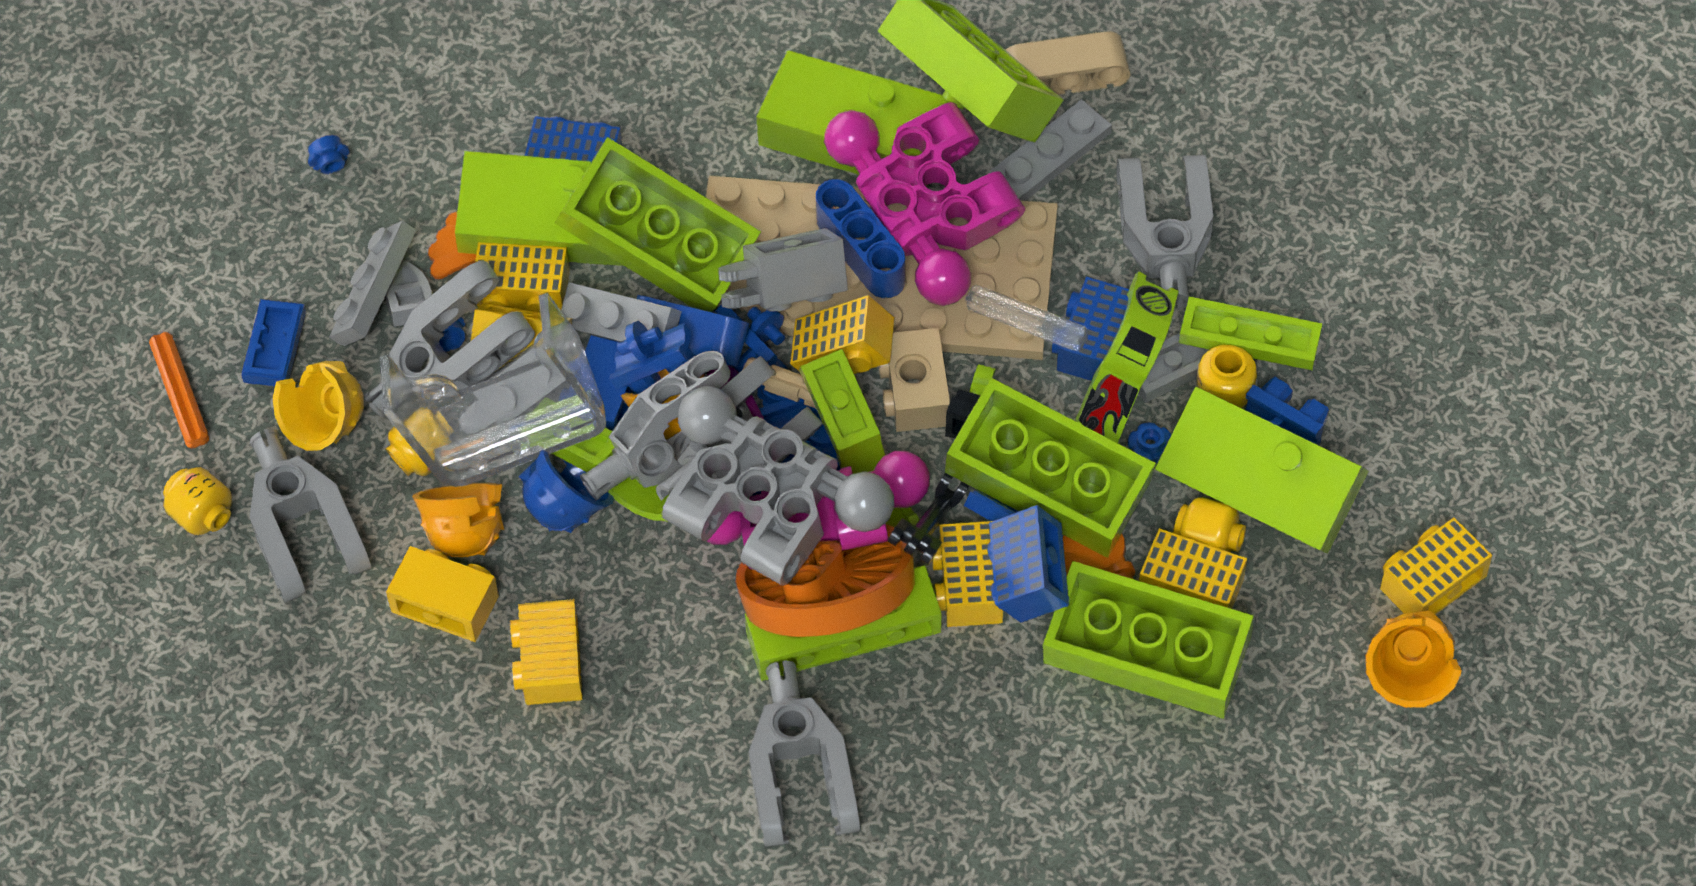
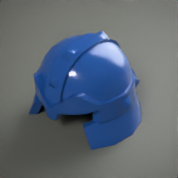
[519,449,614,533]

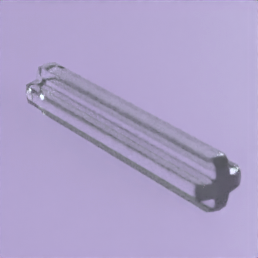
[965,285,1089,351]

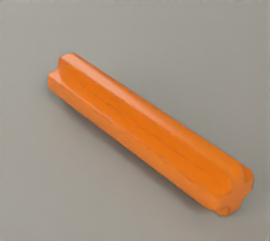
[149,332,209,449]

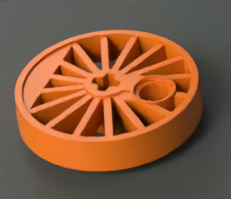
[736,524,915,637]

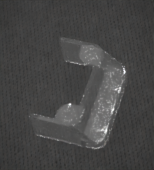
[380,293,606,487]

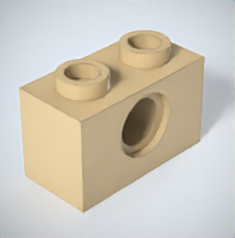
[878,328,950,432]

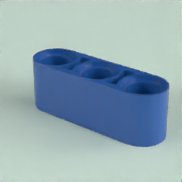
[816,179,905,298]
[636,295,750,367]

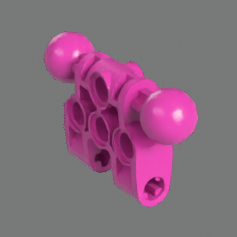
[824,102,1025,306]
[707,450,930,569]

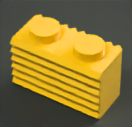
[510,599,582,705]

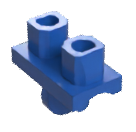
[715,305,788,373]
[609,321,694,394]
[1245,377,1329,446]

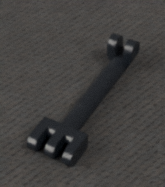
[887,473,970,565]

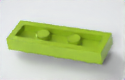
[1179,296,1322,370]

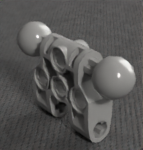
[662,386,894,586]

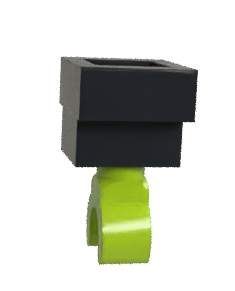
[945,364,996,439]

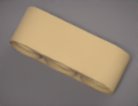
[1005,32,1130,95]

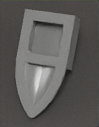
[385,260,432,327]

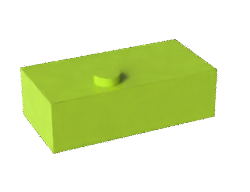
[878,0,1064,143]
[756,50,950,175]
[555,137,761,312]
[455,151,623,266]
[945,378,1156,558]
[1155,386,1369,554]
[1043,561,1254,719]

